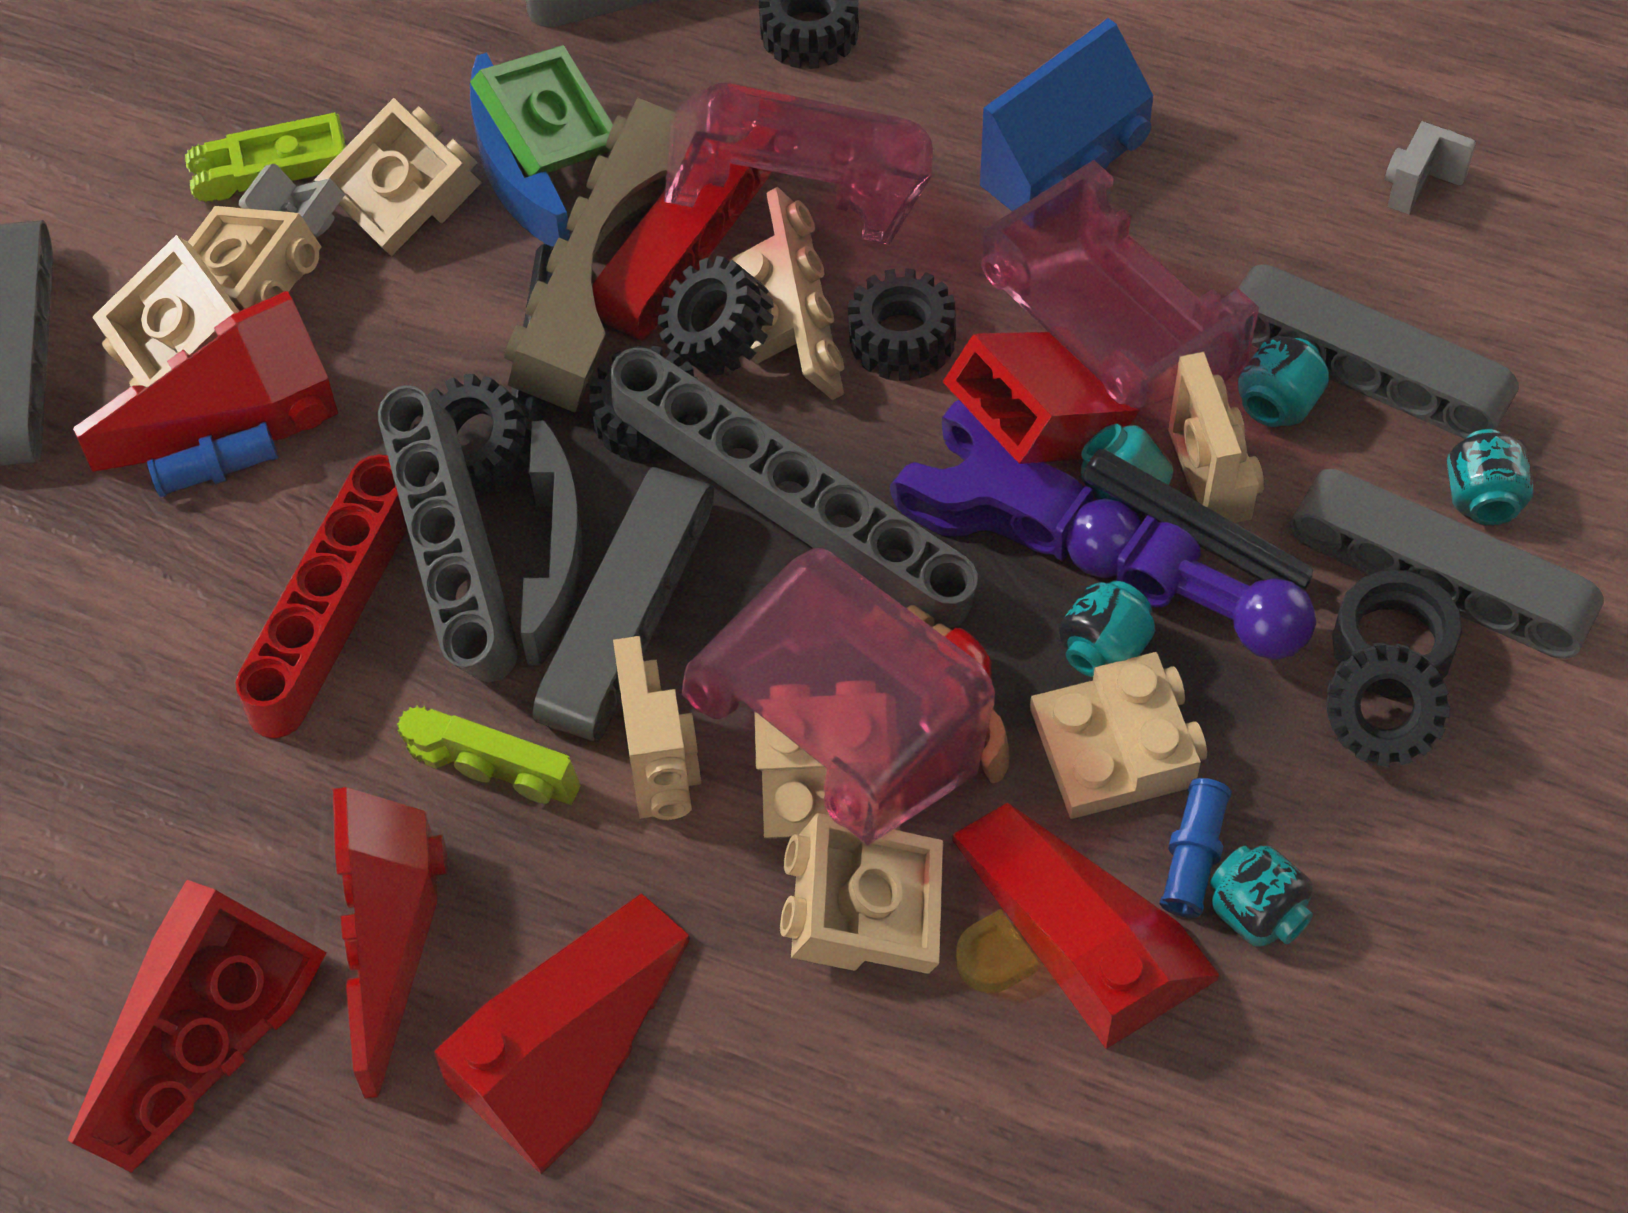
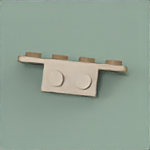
[729,187,844,400]

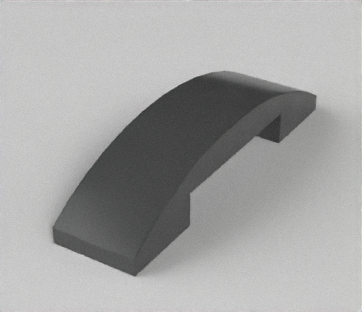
[521,421,583,666]

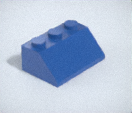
[980,18,1154,224]

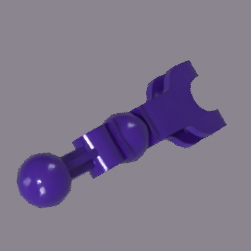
[890,400,1316,660]

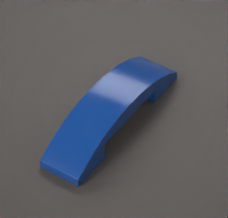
[470,52,571,246]

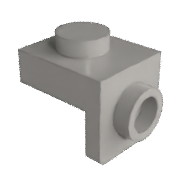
[1385,121,1476,215]
[239,164,345,238]

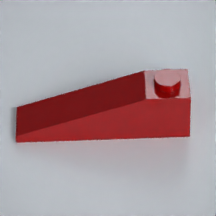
[73,291,338,472]
[333,787,448,1099]
[952,802,1219,1049]
[67,880,327,1173]
[434,893,690,1174]

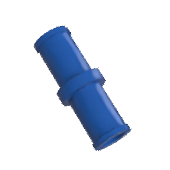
[147,422,278,497]
[1159,778,1232,918]

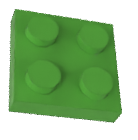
[470,45,613,177]

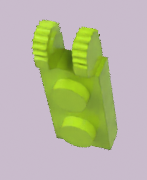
[185,112,346,203]
[397,705,581,805]

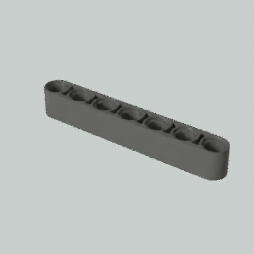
[611,348,978,628]

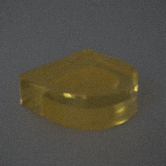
[956,909,1038,993]

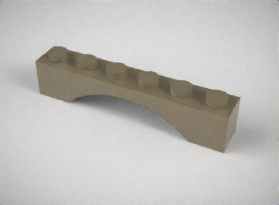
[504,97,701,412]

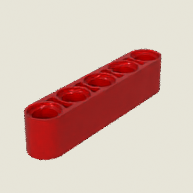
[592,111,784,341]
[235,454,407,738]

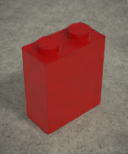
[942,331,1140,464]

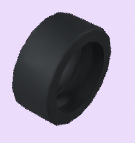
[1332,571,1462,697]

